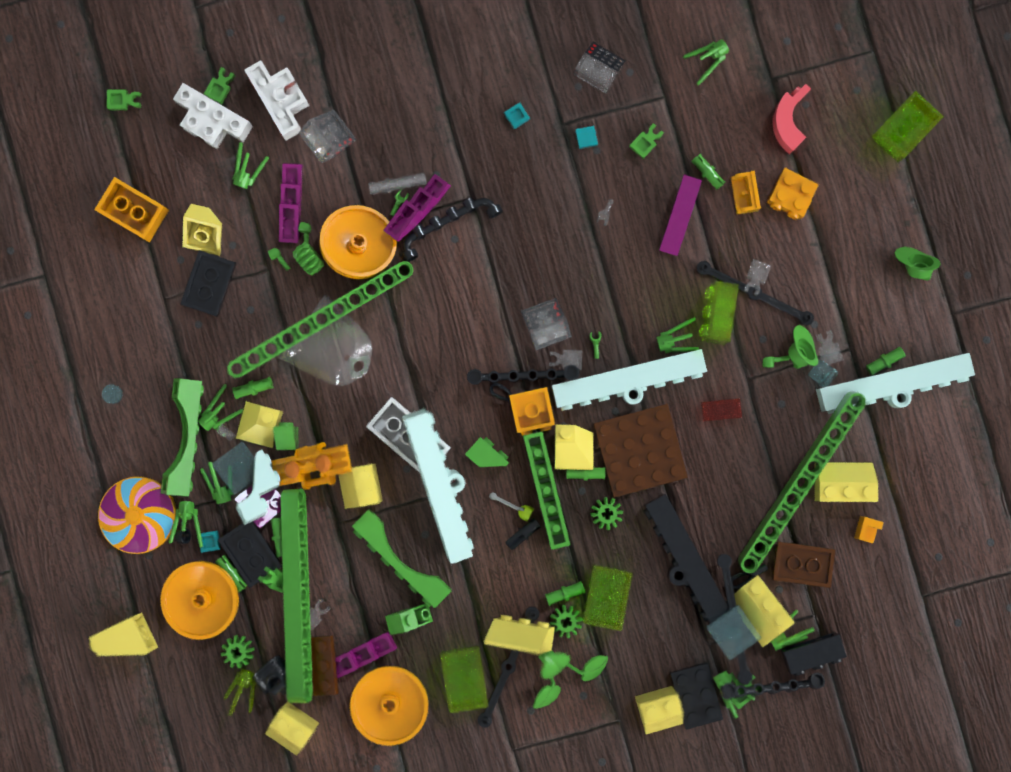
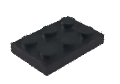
[180,250,237,317]
[218,521,283,588]
[670,662,723,730]

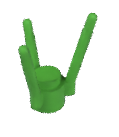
[684,39,729,85]
[233,142,269,189]
[656,317,699,353]
[198,384,243,431]
[200,462,234,504]
[169,501,203,548]
[771,610,814,651]
[713,670,755,718]

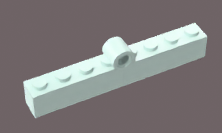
[551,349,707,411]
[816,353,975,414]
[402,409,474,564]

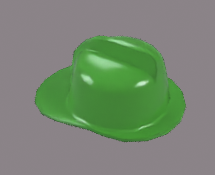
[895,247,941,281]
[788,325,818,369]

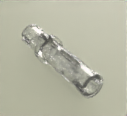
[368,172,427,195]

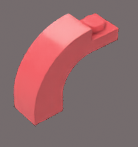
[772,84,811,154]

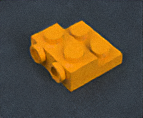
[767,168,819,220]
[509,387,555,436]

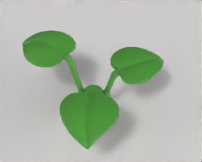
[533,650,608,709]

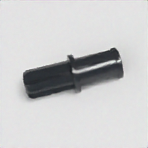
[505,518,541,550]

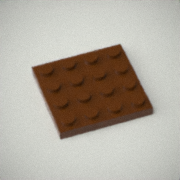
[594,404,688,498]

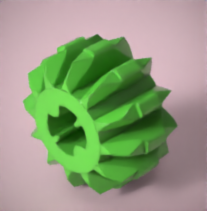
[293,242,324,276]
[590,497,623,530]
[550,605,582,638]
[221,635,255,669]

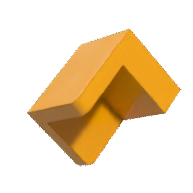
[854,516,884,543]

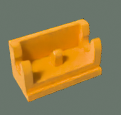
[731,171,761,215]

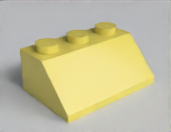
[815,463,878,502]
[734,576,795,647]
[484,615,555,654]

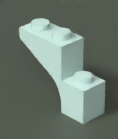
[236,450,280,525]

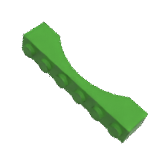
[161,378,204,496]
[352,509,452,608]

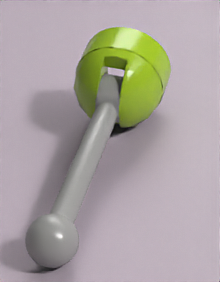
[489,492,534,522]

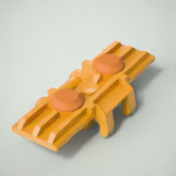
[271,442,352,490]

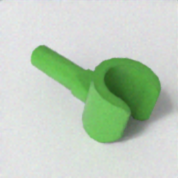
[390,189,409,216]
[299,222,311,244]
[268,248,290,271]
[589,331,601,359]
[763,356,790,368]

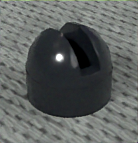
[175,528,191,544]

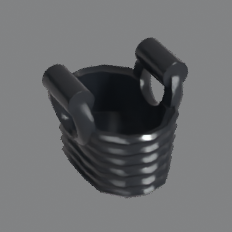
[253,655,287,696]

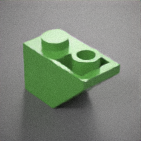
[273,423,299,450]
[465,437,509,467]
[385,604,433,635]

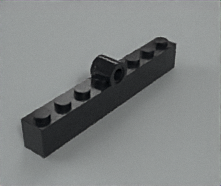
[643,494,742,642]

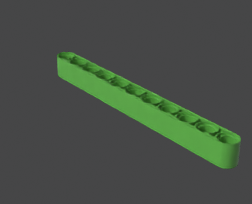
[228,261,413,378]
[738,391,866,573]
[281,489,313,703]

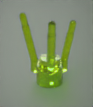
[224,669,256,716]

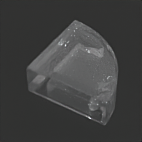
[217,424,236,441]

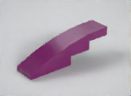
[279,163,303,243]
[383,174,451,241]
[659,174,702,256]
[335,631,397,679]

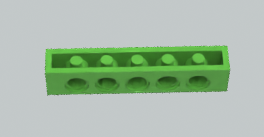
[523,432,570,550]

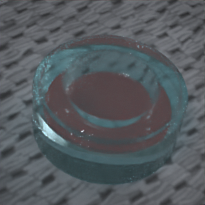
[102,385,123,404]

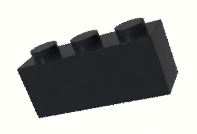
[780,632,847,676]

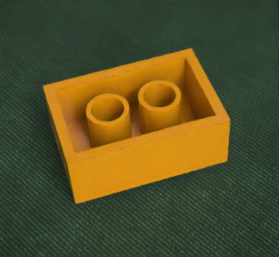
[94,177,169,242]

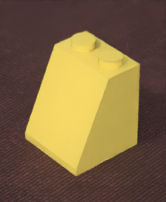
[338,464,383,509]
[89,613,158,656]
[635,686,683,734]
[265,701,319,756]

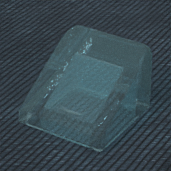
[808,360,839,387]

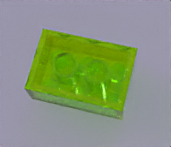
[871,91,944,162]
[699,281,739,345]
[582,564,633,631]
[441,645,488,713]

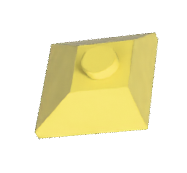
[183,204,222,256]
[236,401,283,448]
[555,425,593,470]

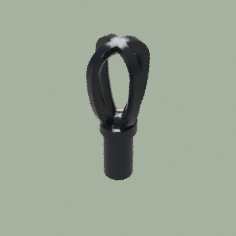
[489,383,513,403]
[731,564,768,590]

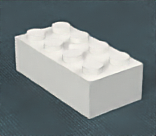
[366,397,451,473]

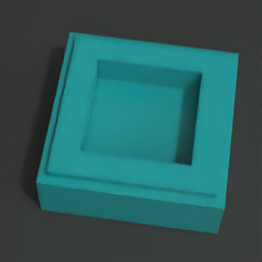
[504,102,530,129]
[575,126,598,149]
[200,530,221,553]

